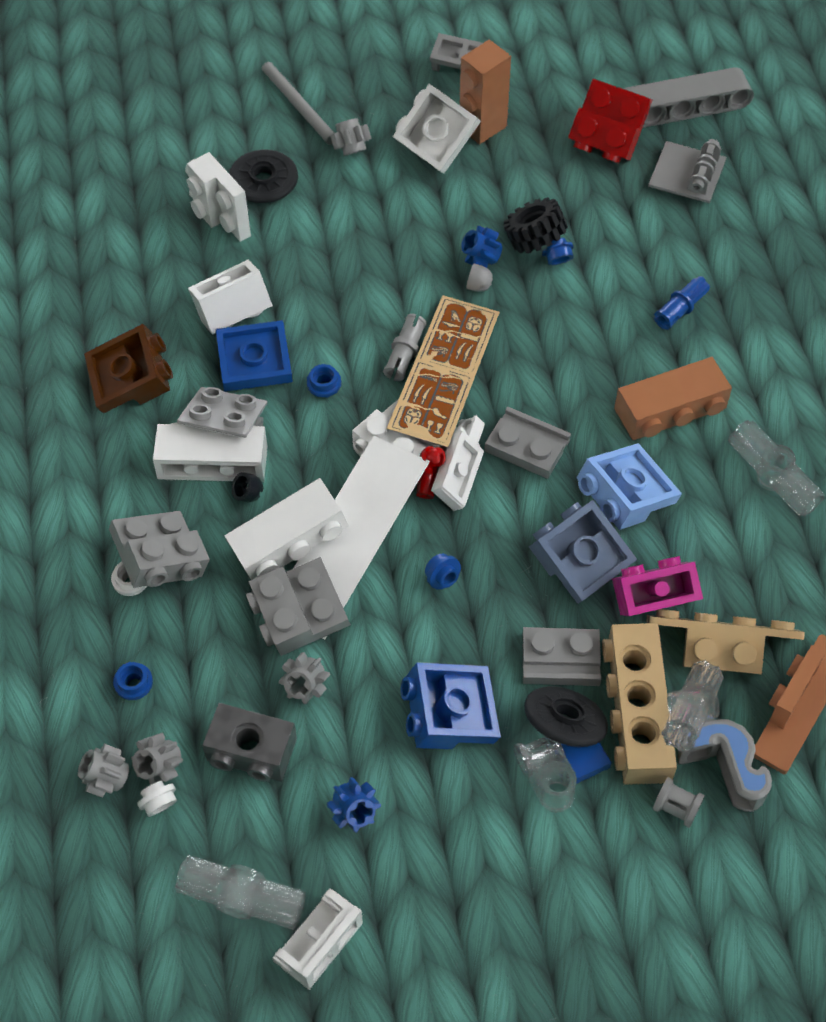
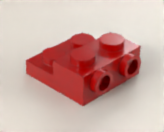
[568,78,653,163]

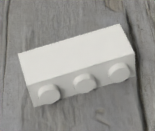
[153,423,268,482]
[224,478,349,580]

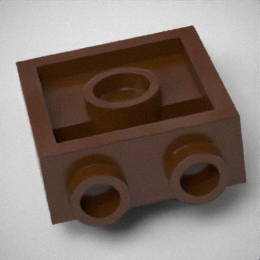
[84,324,173,414]

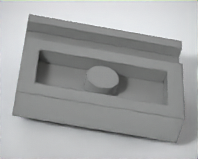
[484,406,571,479]
[522,627,601,686]

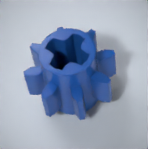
[461,226,502,268]
[327,777,381,832]

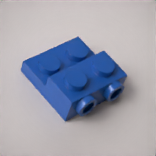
[401,662,501,749]

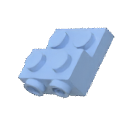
[577,443,682,530]

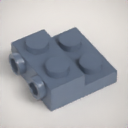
[529,500,637,604]

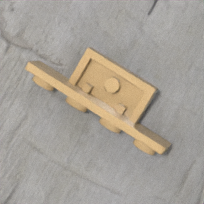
[646,609,805,674]

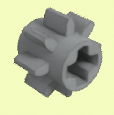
[330,118,371,156]
[278,652,330,704]
[131,733,183,785]
[78,744,129,798]

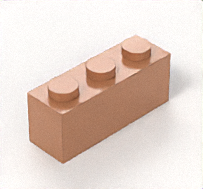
[459,39,511,145]
[614,357,732,440]

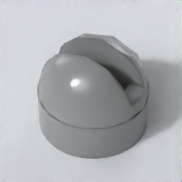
[466,263,492,292]

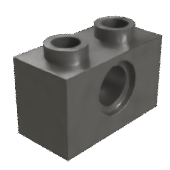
[203,703,297,781]

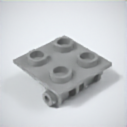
[648,139,727,203]
[177,387,268,438]

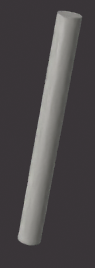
[262,62,334,145]

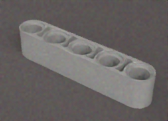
[622,68,754,128]

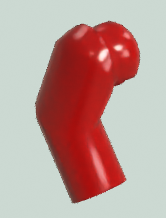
[416,446,446,499]

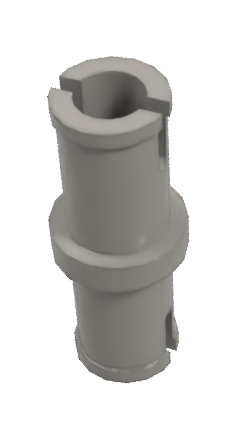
[383,314,426,381]

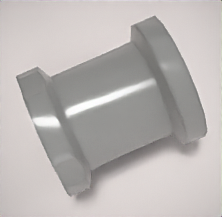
[652,777,705,828]

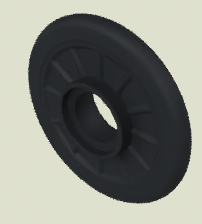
[229,150,298,203]
[524,686,608,747]

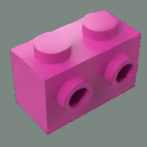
[612,556,703,616]

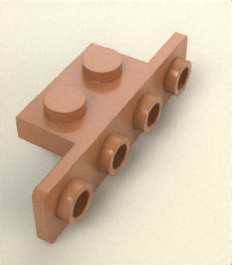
[754,634,826,774]

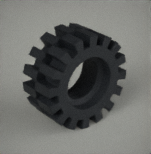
[503,198,568,253]

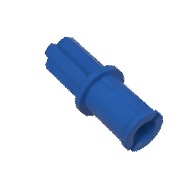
[654,276,710,330]

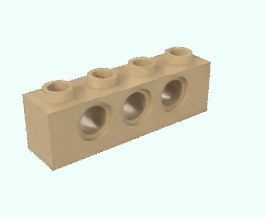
[602,623,677,785]

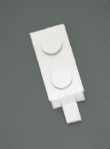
[431,416,485,511]

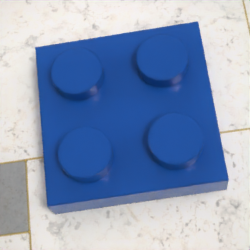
[215,320,293,392]

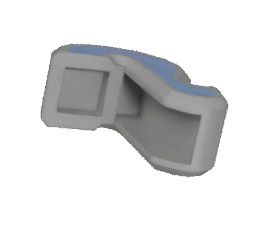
[678,719,772,812]

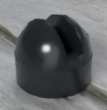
[232,472,264,502]

